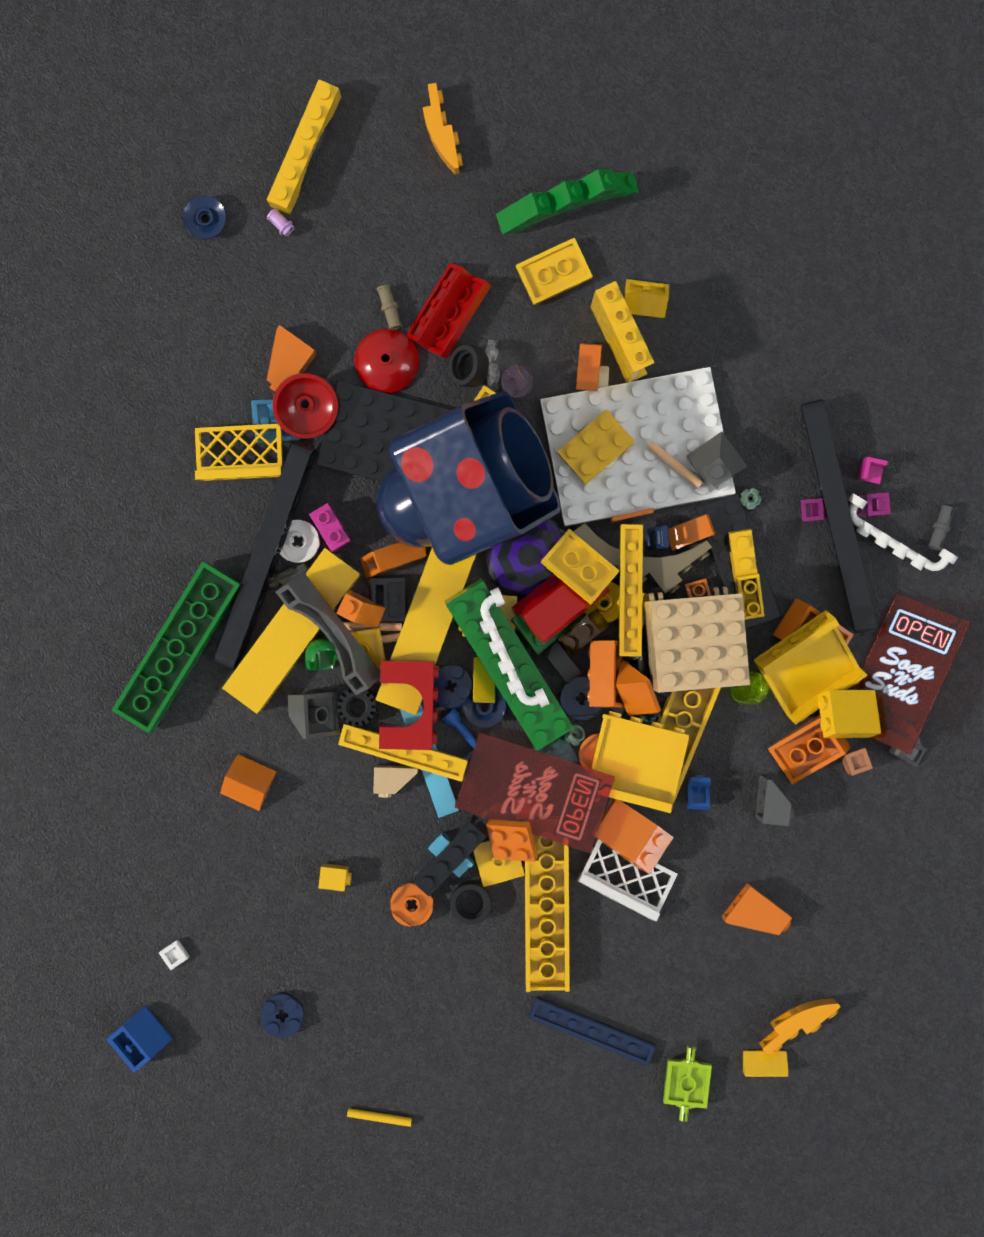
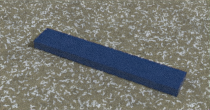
[528,996,656,1066]

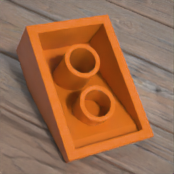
[773,598,854,645]
[768,714,851,784]
[592,799,674,874]

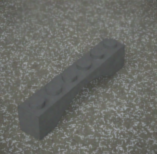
[276,571,380,695]

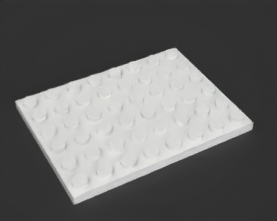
[540,367,736,527]

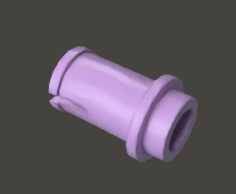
[267,208,294,236]

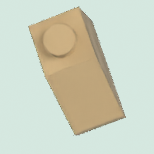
[373,765,419,798]

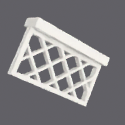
[577,839,678,921]

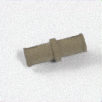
[377,284,403,330]

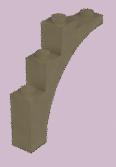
[573,523,712,594]

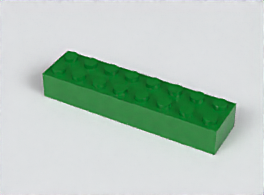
[111,561,241,733]
[444,578,574,751]

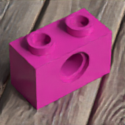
[309,503,352,552]

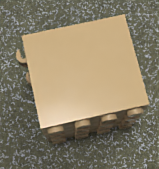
[643,587,750,693]

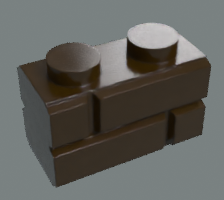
[558,609,610,656]

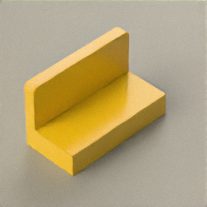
[624,279,669,318]

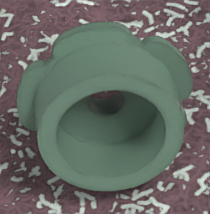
[740,488,761,509]
[565,725,585,746]

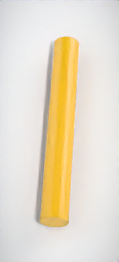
[347,1108,412,1127]

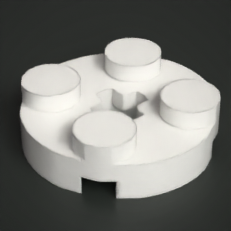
[280,520,320,563]

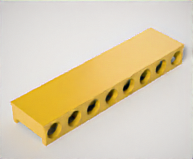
[222,548,361,714]
[376,548,477,715]
[657,687,721,802]
[525,816,570,992]

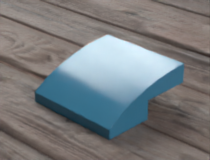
[251,399,300,445]

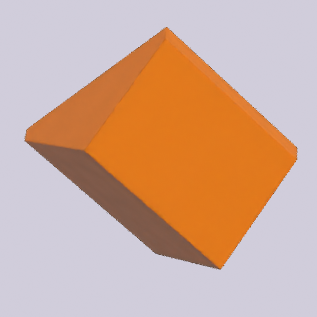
[616,661,661,716]
[220,754,277,811]

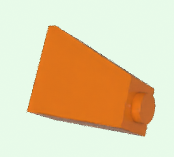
[267,325,317,392]
[360,542,427,579]
[336,590,386,627]
[721,883,792,935]

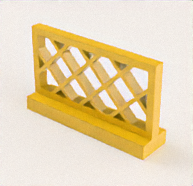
[195,424,284,481]

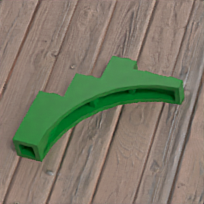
[496,169,639,235]

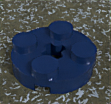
[434,665,473,709]
[560,677,601,720]
[260,992,305,1038]

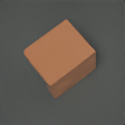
[841,747,873,776]

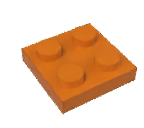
[486,819,538,862]

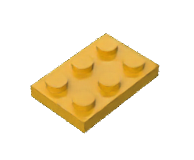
[516,237,593,306]
[557,409,635,486]
[540,529,619,605]

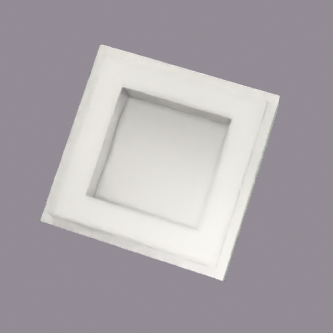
[159,939,190,970]

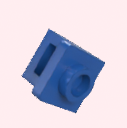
[687,775,711,810]

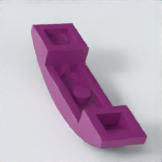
[800,492,891,522]

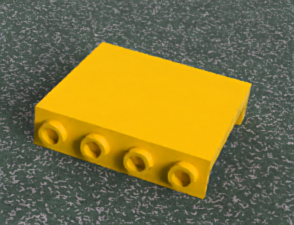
[590,281,654,383]
[754,610,867,725]
[590,711,690,813]

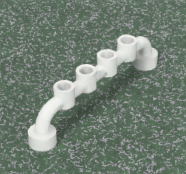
[848,493,958,571]
[479,588,549,708]

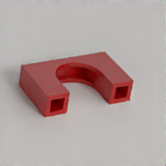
[379,659,439,750]

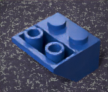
[106,1005,173,1073]

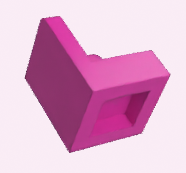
[857,457,888,485]

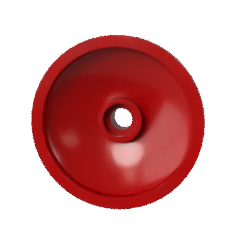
[355,329,419,394]
[272,373,338,439]

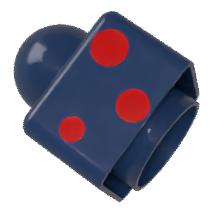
[376,391,560,565]

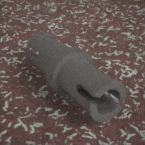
[928,505,955,551]

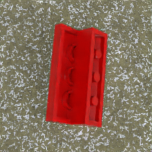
[406,263,491,359]
[511,574,610,643]

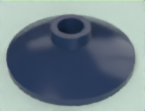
[183,195,226,239]
[463,688,506,728]

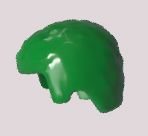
[305,638,339,671]

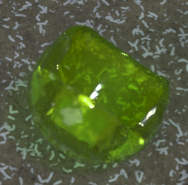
[731,671,769,705]

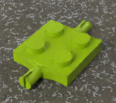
[663,1046,712,1122]

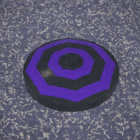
[486,518,565,599]

